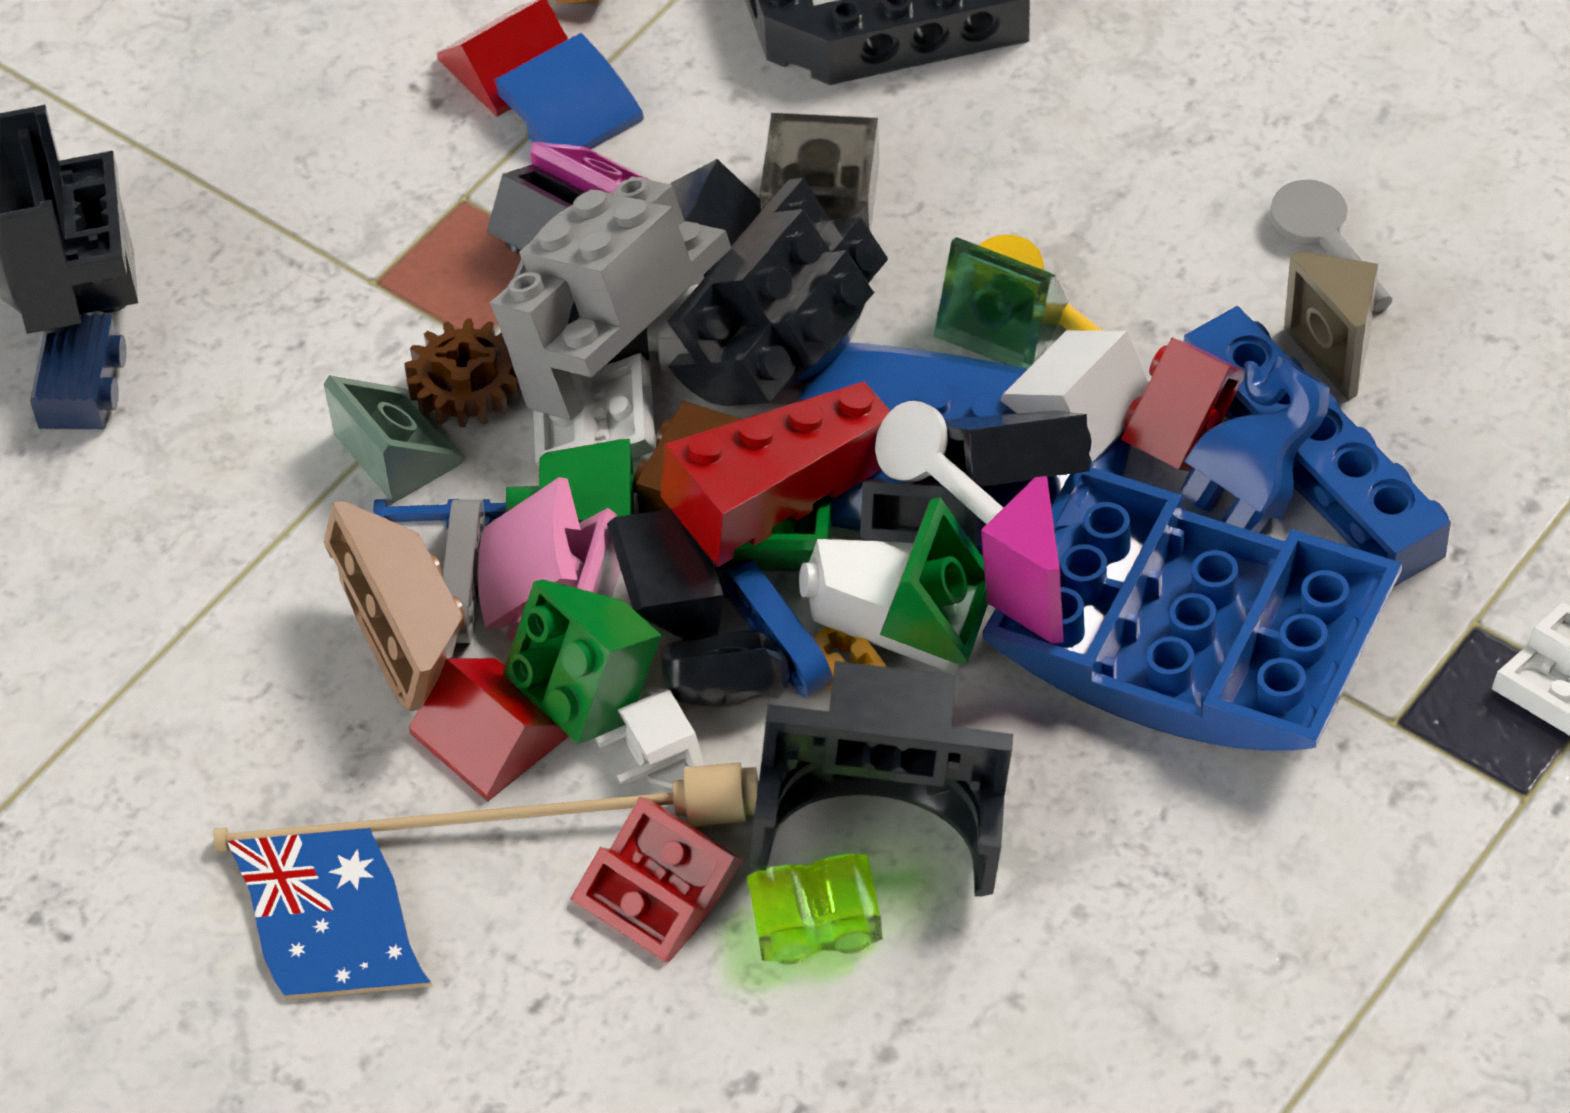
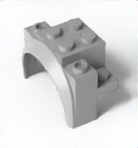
[490,176,731,420]

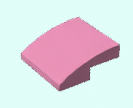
[478,477,581,629]

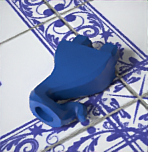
[1179,356,1330,533]

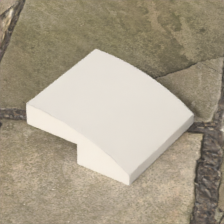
[533,353,655,467]
[1492,602,1570,735]

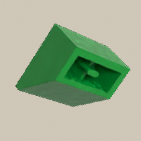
[502,579,662,744]

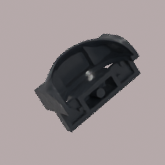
[667,178,888,406]

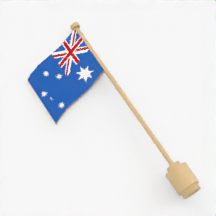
[213,762,759,1000]

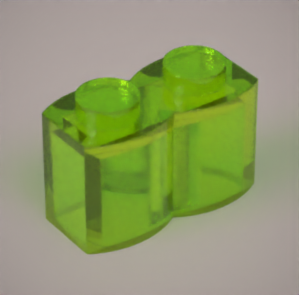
[747,854,883,965]

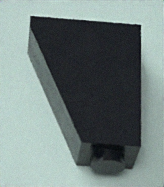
[921,411,1092,487]

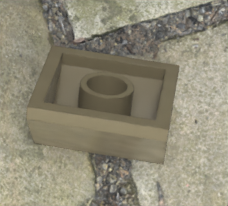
[1284,251,1378,400]

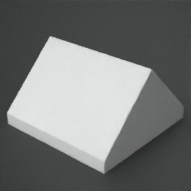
[1000,330,1149,467]

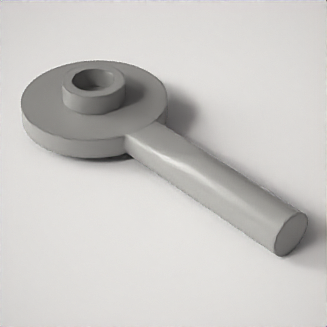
[1270,180,1392,312]

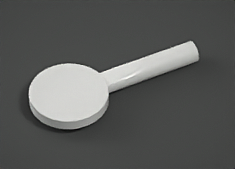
[875,401,1003,524]

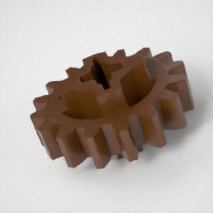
[404,319,522,427]

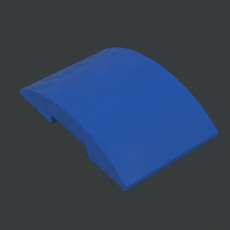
[982,467,1402,751]

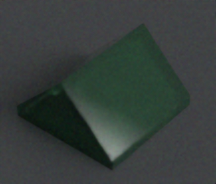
[933,237,1069,369]

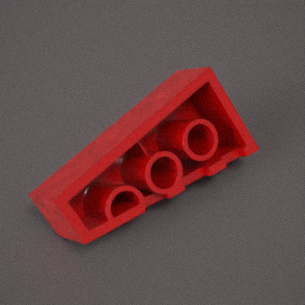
[660,381,890,567]

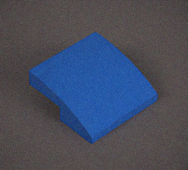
[495,33,644,149]

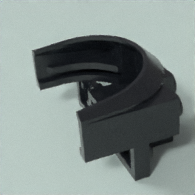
[0,104,139,334]
[749,661,1013,897]

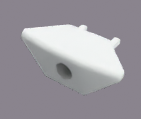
[596,686,705,789]

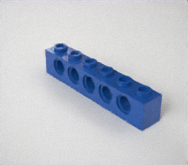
[1184,305,1451,587]

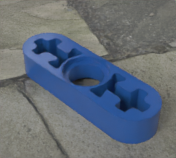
[722,559,833,698]

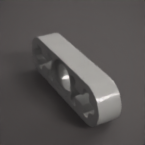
[442,499,485,643]

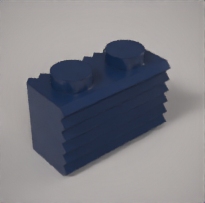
[30,313,127,429]

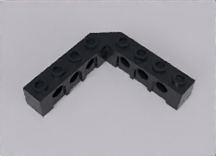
[745,0,1030,85]

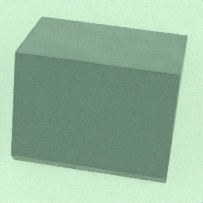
[323,375,465,503]

